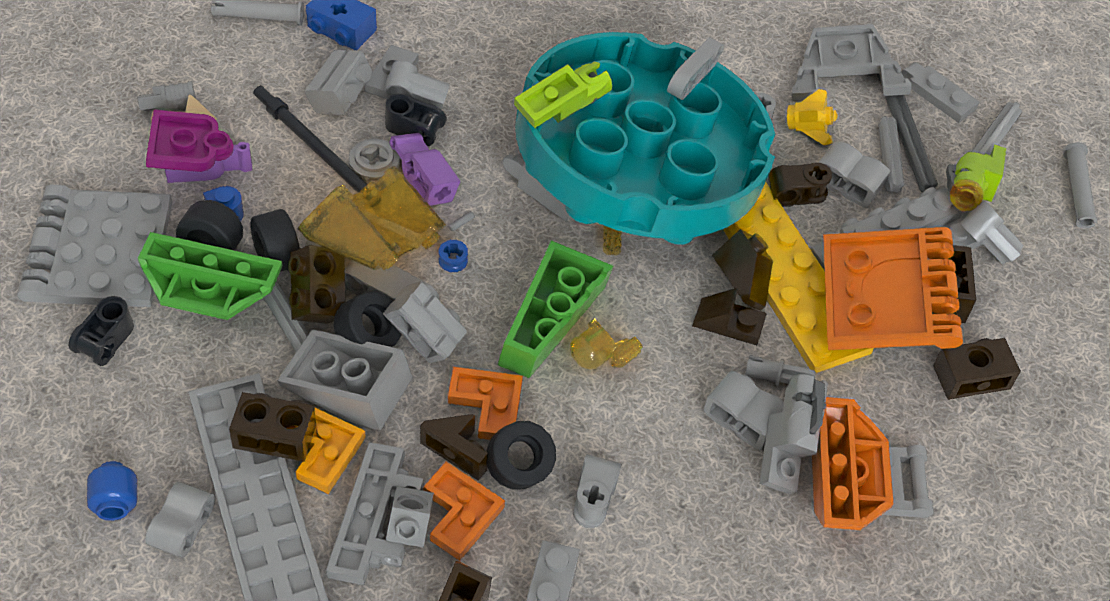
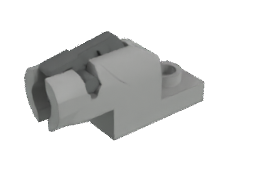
[759,374,828,494]

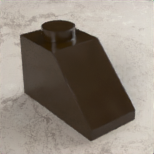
[712,229,773,311]

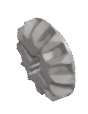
[349,139,400,182]

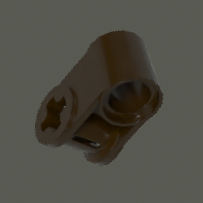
[768,163,832,207]

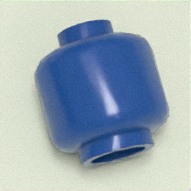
[87,461,138,521]

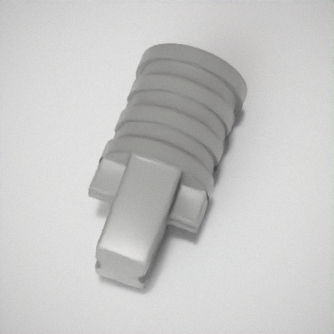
[137,81,196,111]

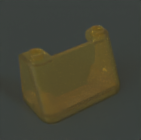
[298,166,446,271]

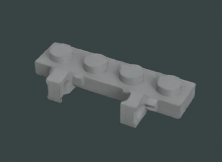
[326,442,424,585]

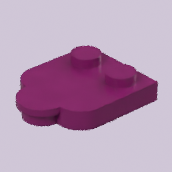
[146,110,234,172]

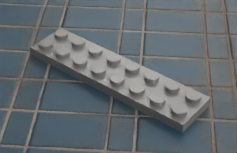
[188,373,328,601]

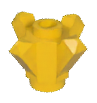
[787,89,838,146]

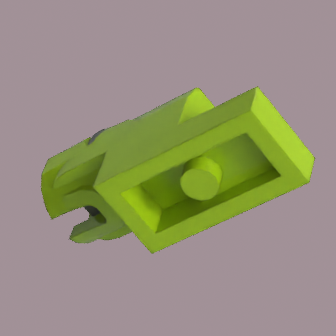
[514,61,612,128]

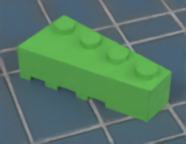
[497,240,613,378]

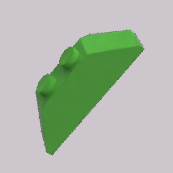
[138,232,283,320]

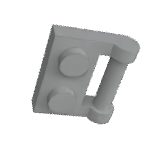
[882,445,934,518]

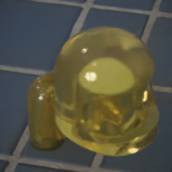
[570,319,643,369]

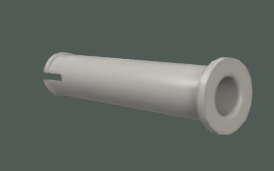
[211,0,304,25]
[1063,142,1097,228]

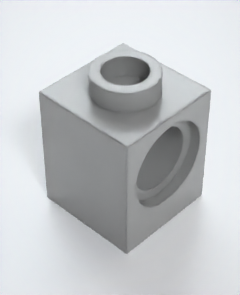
[386,486,434,547]

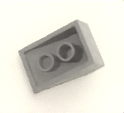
[277,329,413,431]

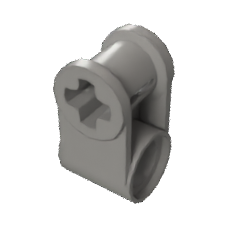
[573,454,622,528]

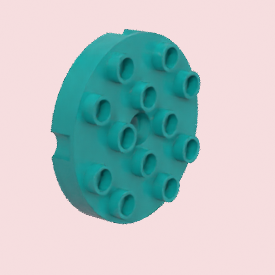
[515,32,776,245]

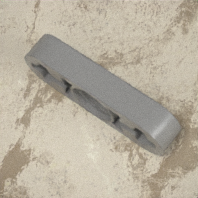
[667,37,724,100]

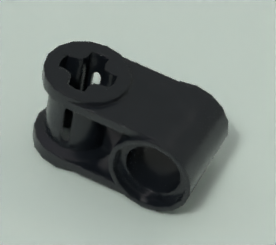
[385,94,447,146]
[68,296,134,366]

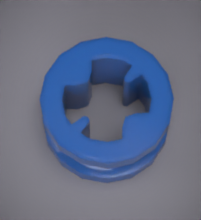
[438,240,468,272]

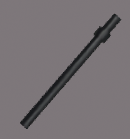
[253,85,382,207]

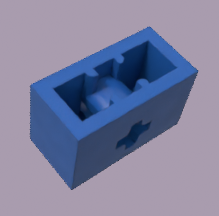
[306,0,377,50]

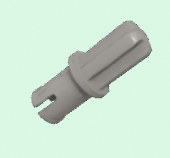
[745,355,816,386]

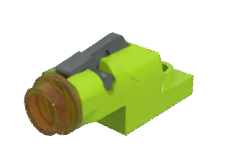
[946,144,1007,211]

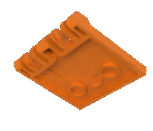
[823,227,963,350]

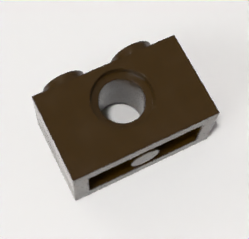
[933,338,1021,400]

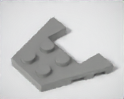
[792,24,911,101]

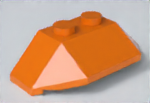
[812,397,894,530]

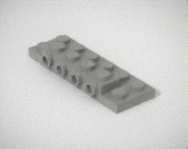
[811,187,984,271]

